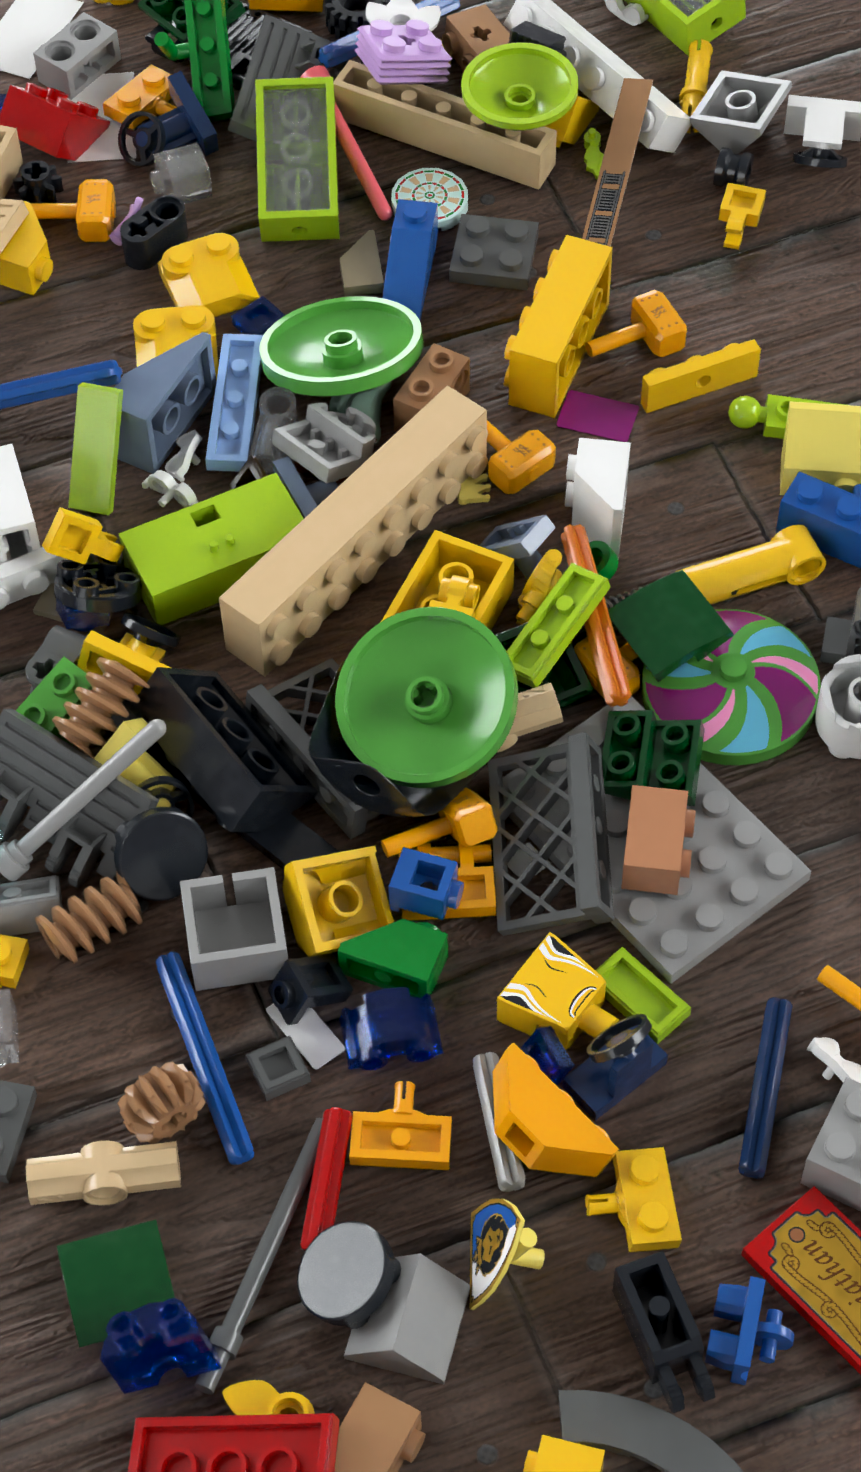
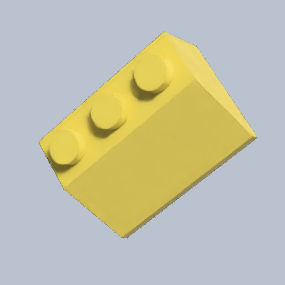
[780,401,861,495]

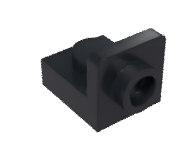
[268,953,353,1025]

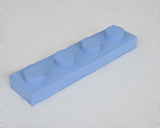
[205,334,263,472]

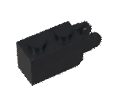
[612,1251,715,1413]

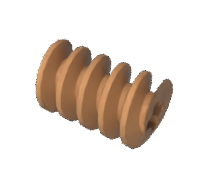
[52,657,150,759]
[35,871,143,964]

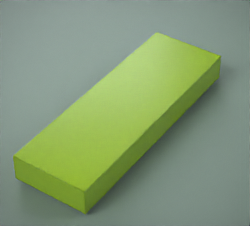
[68,382,123,515]
[507,563,611,688]

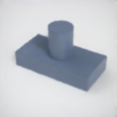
[273,456,338,518]
[479,514,556,580]

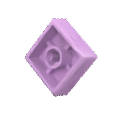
[355,20,452,85]

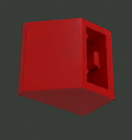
[0,82,111,161]

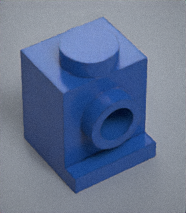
[388,847,464,920]

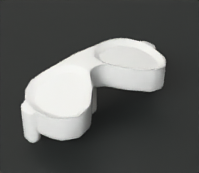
[604,0,649,26]
[165,430,202,482]
[807,1037,861,1083]

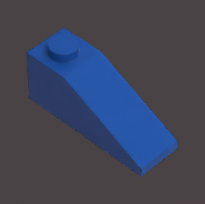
[382,199,438,320]

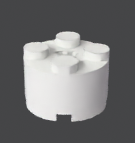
[815,654,861,759]

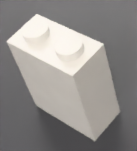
[0,444,41,564]

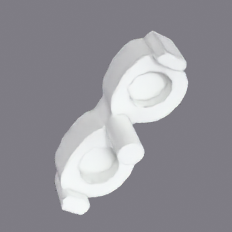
[142,470,198,508]

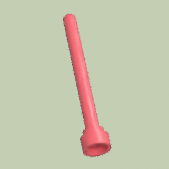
[300,65,393,221]

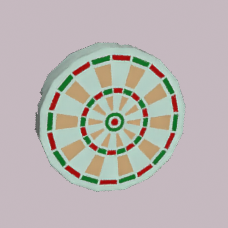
[391,168,468,231]

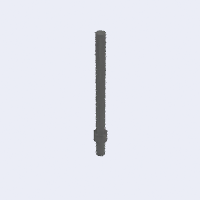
[194,1118,323,1395]

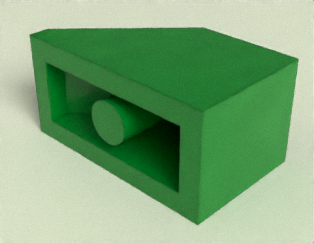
[338,919,448,1004]

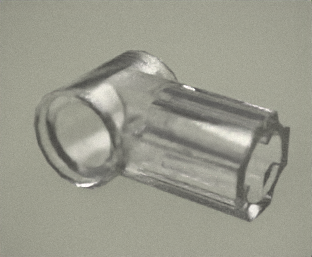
[248,387,299,475]

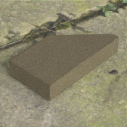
[340,230,384,297]

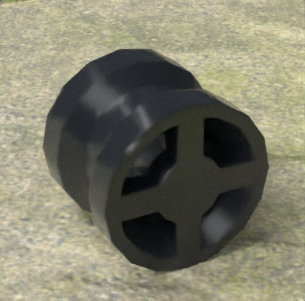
[713,147,754,187]

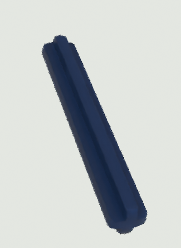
[738,997,793,1179]

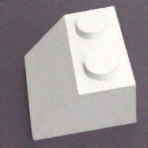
[565,438,631,560]

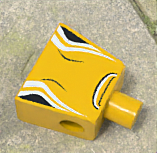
[497,932,619,1050]

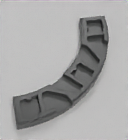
[558,1390,743,1472]

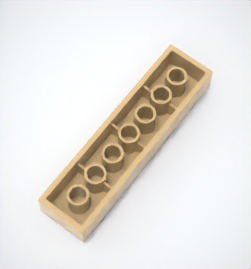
[219,385,488,677]

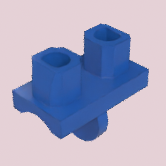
[705,1276,794,1385]

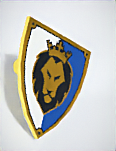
[469,1199,545,1310]

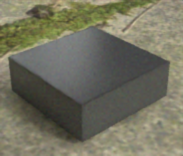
[246,1035,311,1101]

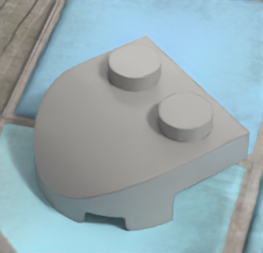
[272,403,376,484]

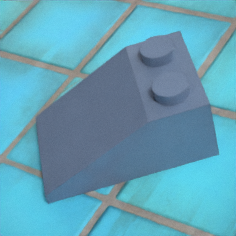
[112,332,216,474]

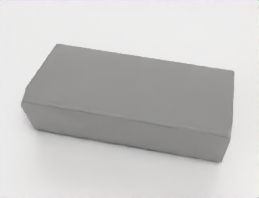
[0,875,63,936]

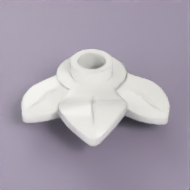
[366,0,441,31]

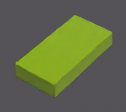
[596,947,691,1044]

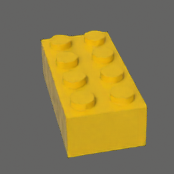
[504,235,613,418]
[381,530,514,630]

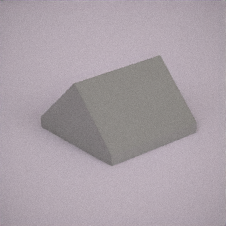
[690,70,792,154]
[344,1253,470,1385]

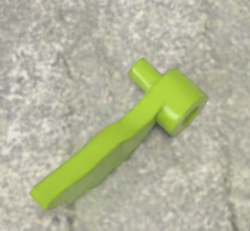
[584,128,604,180]

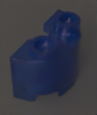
[340,987,444,1070]
[100,1298,222,1394]

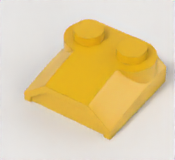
[158,233,261,317]
[133,305,219,381]
[283,846,394,957]

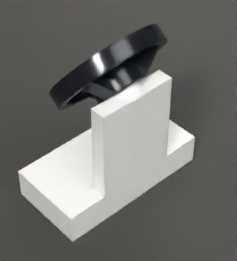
[784,95,861,168]

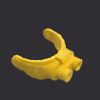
[516,549,562,626]

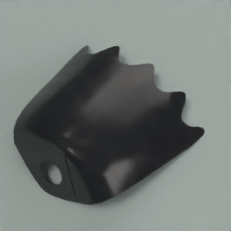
[308,660,498,818]

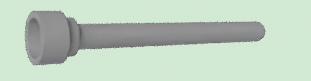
[0,719,166,882]

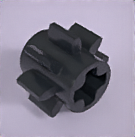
[13,160,64,203]

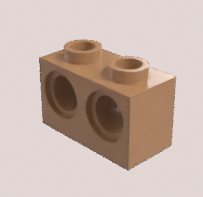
[393,343,470,432]

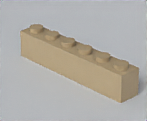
[334,60,557,190]

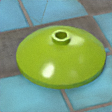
[461,43,578,131]

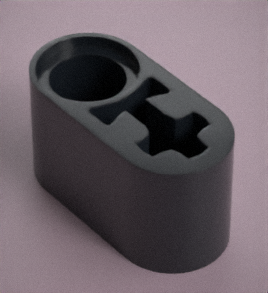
[120,195,188,270]

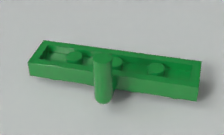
[154,0,235,122]

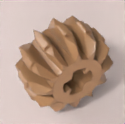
[117,1061,205,1144]

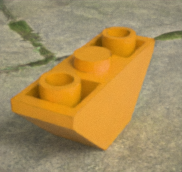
[492,1043,619,1177]

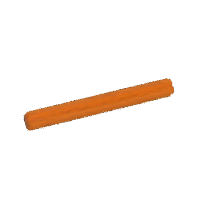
[561,524,632,707]

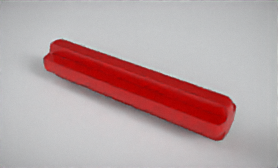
[300,1107,353,1251]

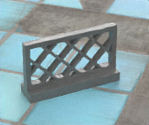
[245,658,380,840]
[488,732,614,936]

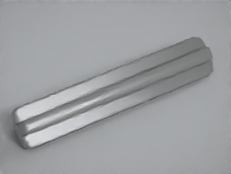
[473,1052,525,1192]

